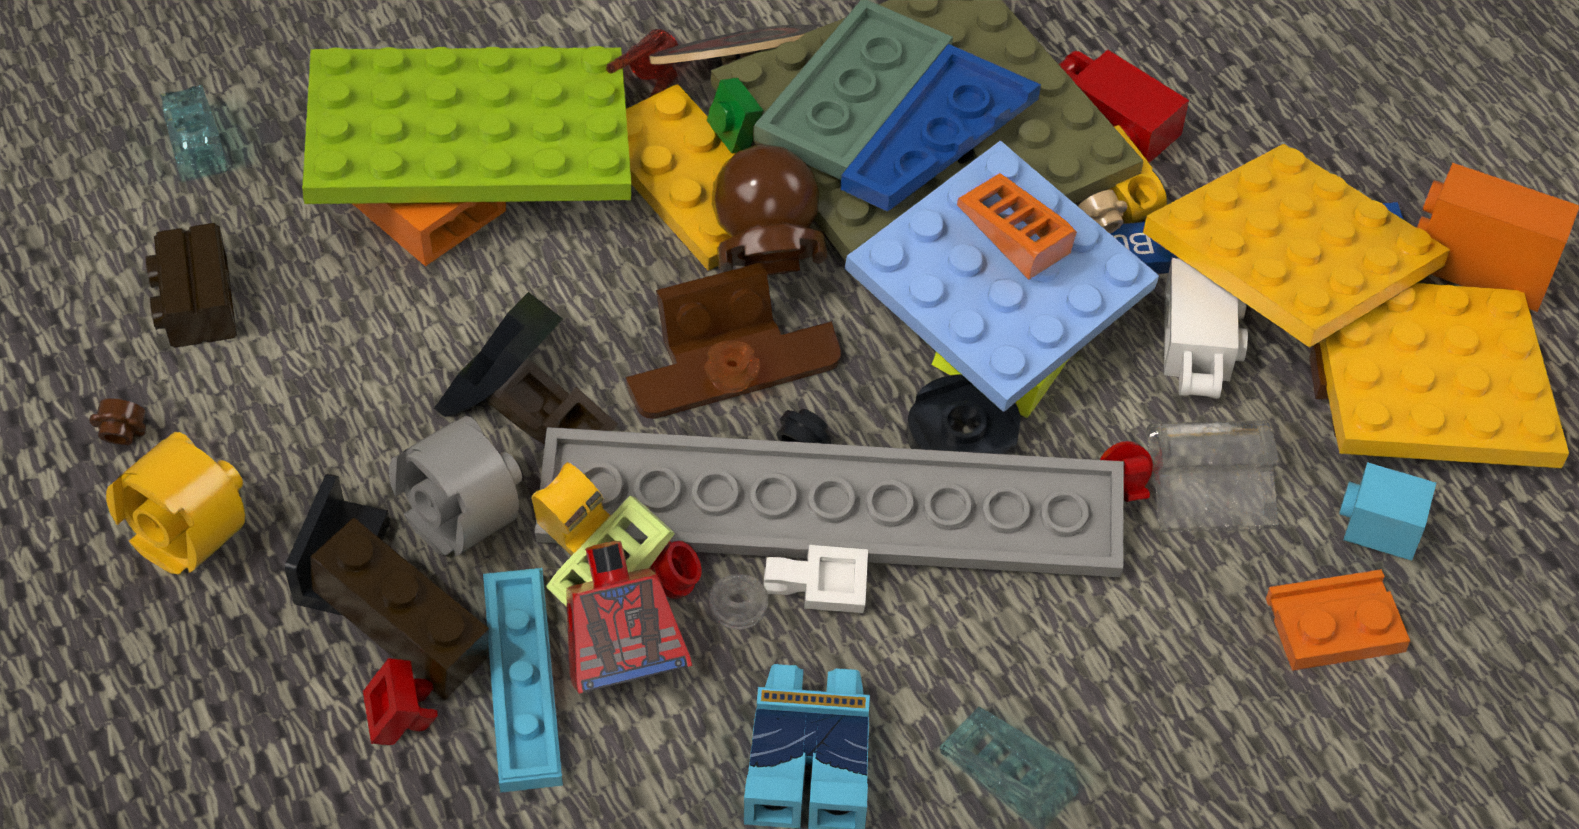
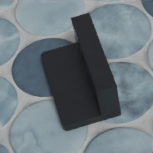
[285,474,390,616]

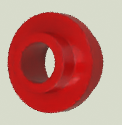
[649,541,702,599]

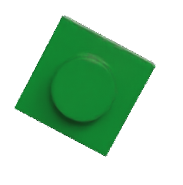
[706,78,764,153]

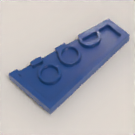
[841,44,1041,212]

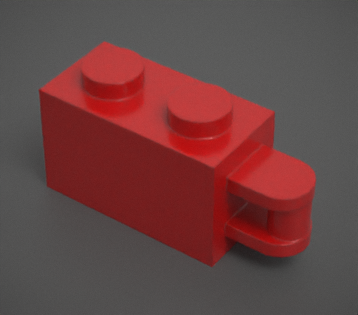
[1059,50,1189,163]

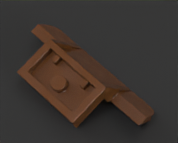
[625,263,841,419]

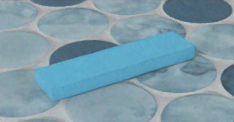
[483,568,563,793]

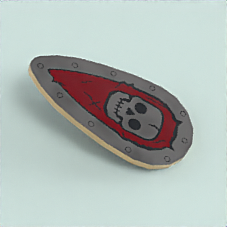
[649,24,818,65]

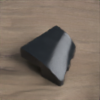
[434,292,563,417]

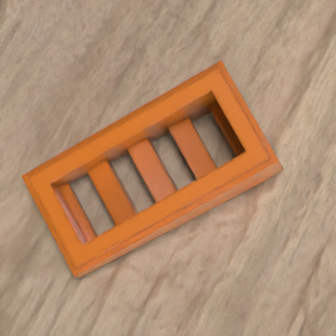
[957,173,1077,280]

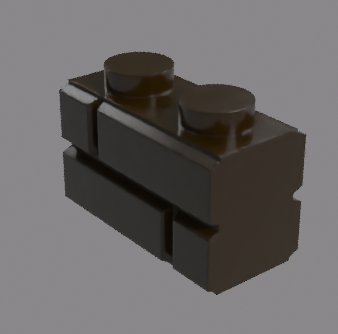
[145,223,237,348]

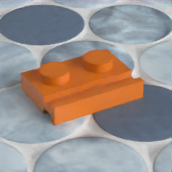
[1266,569,1410,671]

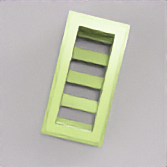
[546,496,675,607]

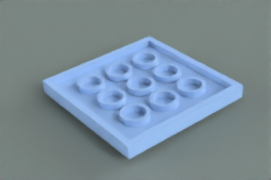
[845,141,1159,412]

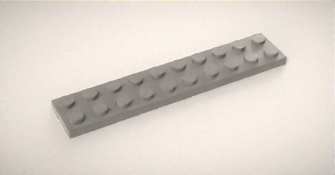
[535,427,1124,577]

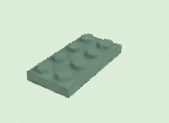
[754,0,953,180]

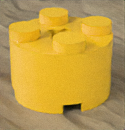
[106,432,245,574]

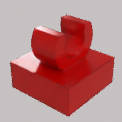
[363,658,438,745]

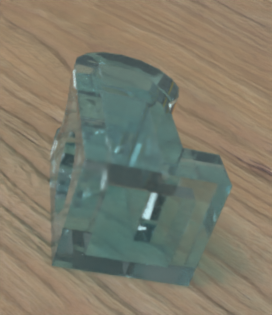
[160,84,228,182]

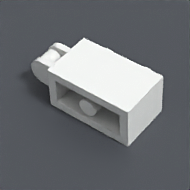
[1164,258,1248,399]

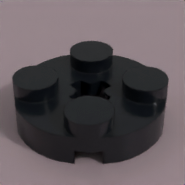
[906,374,1021,455]

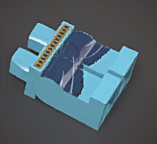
[744,664,870,829]

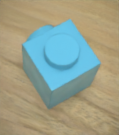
[1339,462,1436,561]

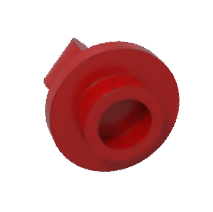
[1100,441,1153,502]

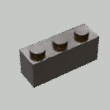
[311,518,489,700]

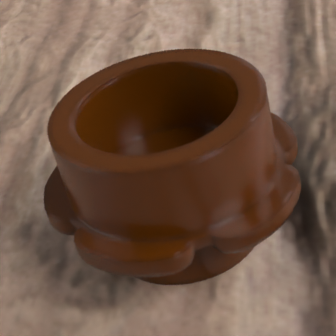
[89,398,146,445]

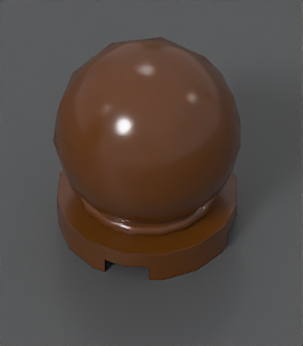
[712,143,827,275]

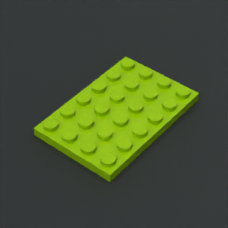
[302,46,631,204]

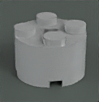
[389,416,522,557]

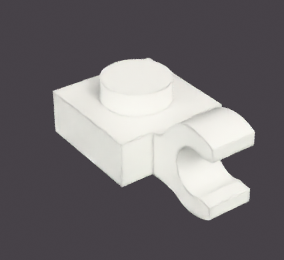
[763,545,868,613]

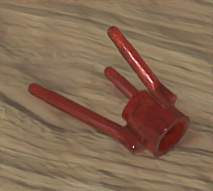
[606,29,678,97]

